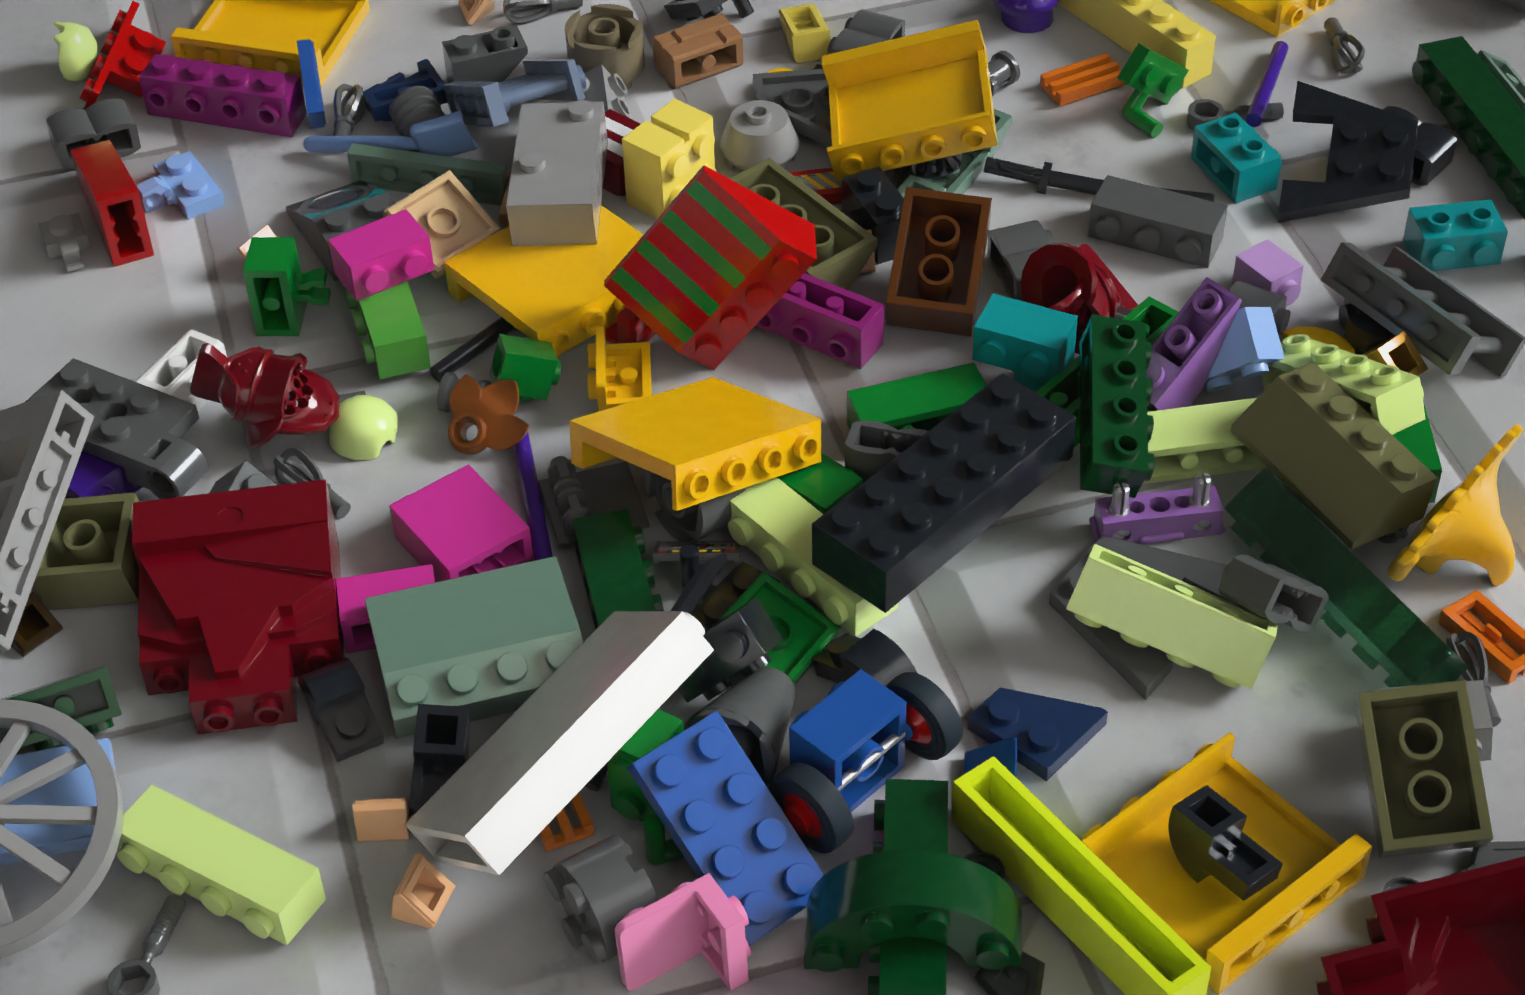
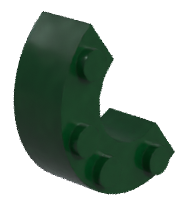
[804,850,1022,972]

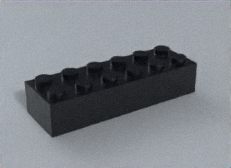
[812,373,1076,613]

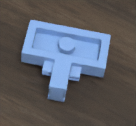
[136,151,225,219]

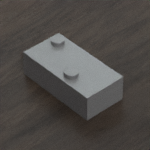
[506,100,608,246]

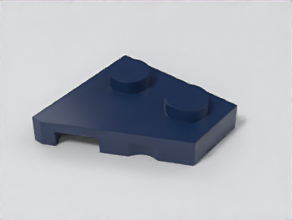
[968,687,1108,782]

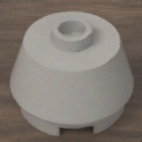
[719,100,800,171]

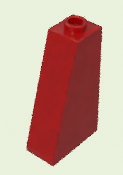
[70,140,154,267]

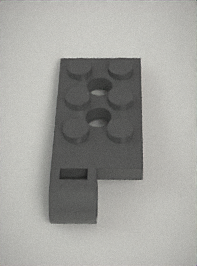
[25,358,209,499]

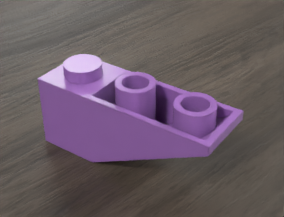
[1146,277,1242,411]

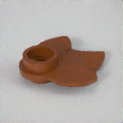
[448,375,530,455]

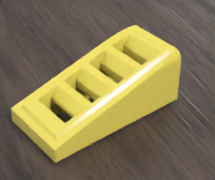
[778,3,831,63]

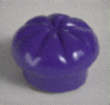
[993,0,1059,33]

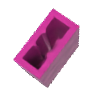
[389,464,534,582]

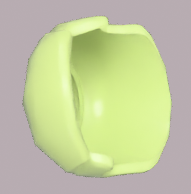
[54,22,98,82]
[329,395,398,460]

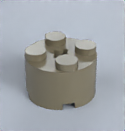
[565,4,645,90]

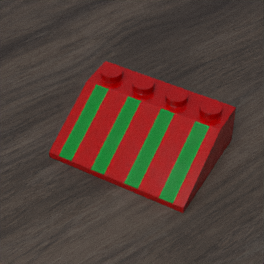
[604,165,817,370]

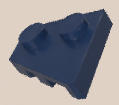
[363,59,447,122]

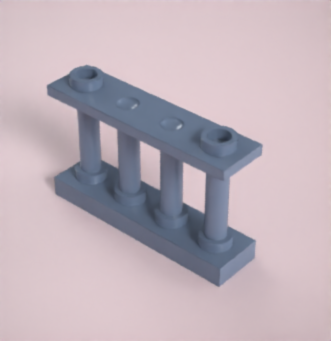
[442,59,586,127]

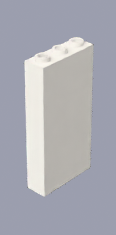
[405,611,714,875]

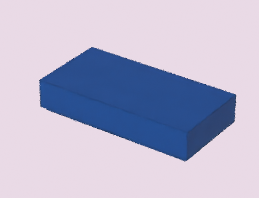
[297,39,326,129]

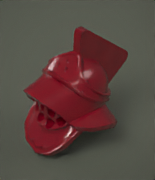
[1021,243,1138,355]
[190,343,339,450]

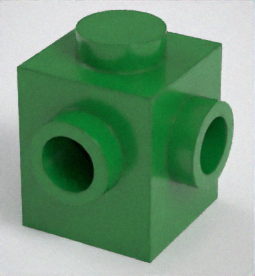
[489,334,561,402]

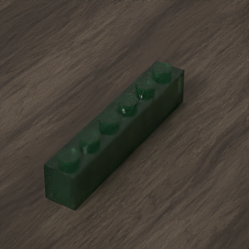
[1224,468,1469,688]

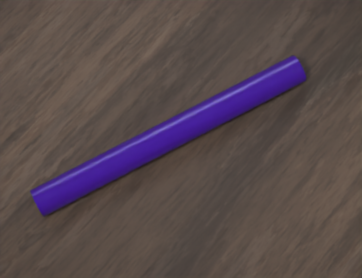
[1246,41,1289,127]
[513,433,553,561]

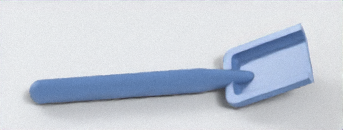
[303,111,478,157]

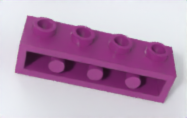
[139,54,307,137]
[756,273,884,369]

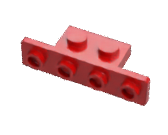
[79,1,166,110]

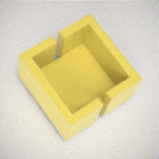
[622,98,716,219]

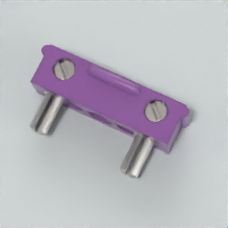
[1089,473,1225,544]

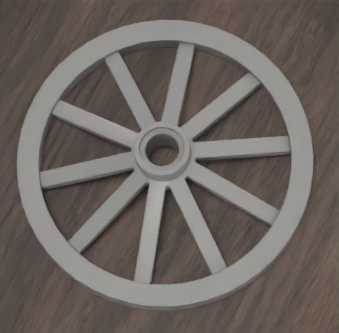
[0,699,123,958]

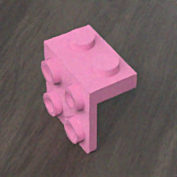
[614,873,751,991]

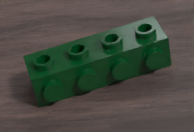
[1080,314,1155,498]
[0,665,122,751]

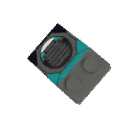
[286,180,396,281]

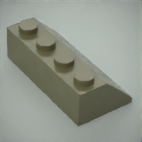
[729,158,878,290]
[1231,362,1438,550]

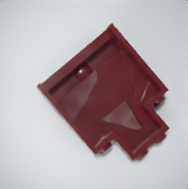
[132,479,345,734]
[1315,856,1525,995]

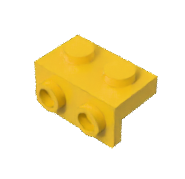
[587,326,652,411]

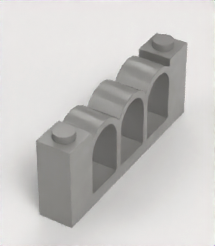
[0,390,94,653]

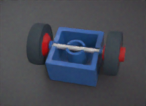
[769,669,963,854]

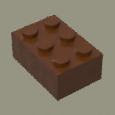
[886,187,992,337]

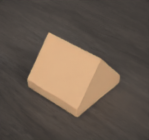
[352,797,411,842]
[391,853,456,929]

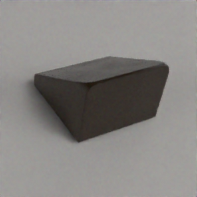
[11,592,63,657]

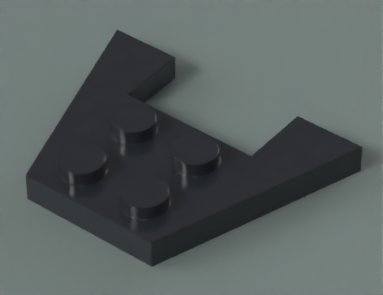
[1278,81,1418,223]

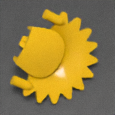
[1387,423,1524,586]

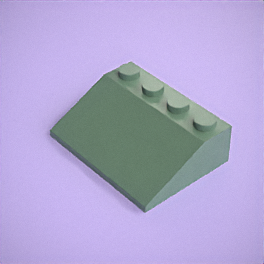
[364,556,584,739]

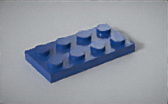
[627,710,824,946]

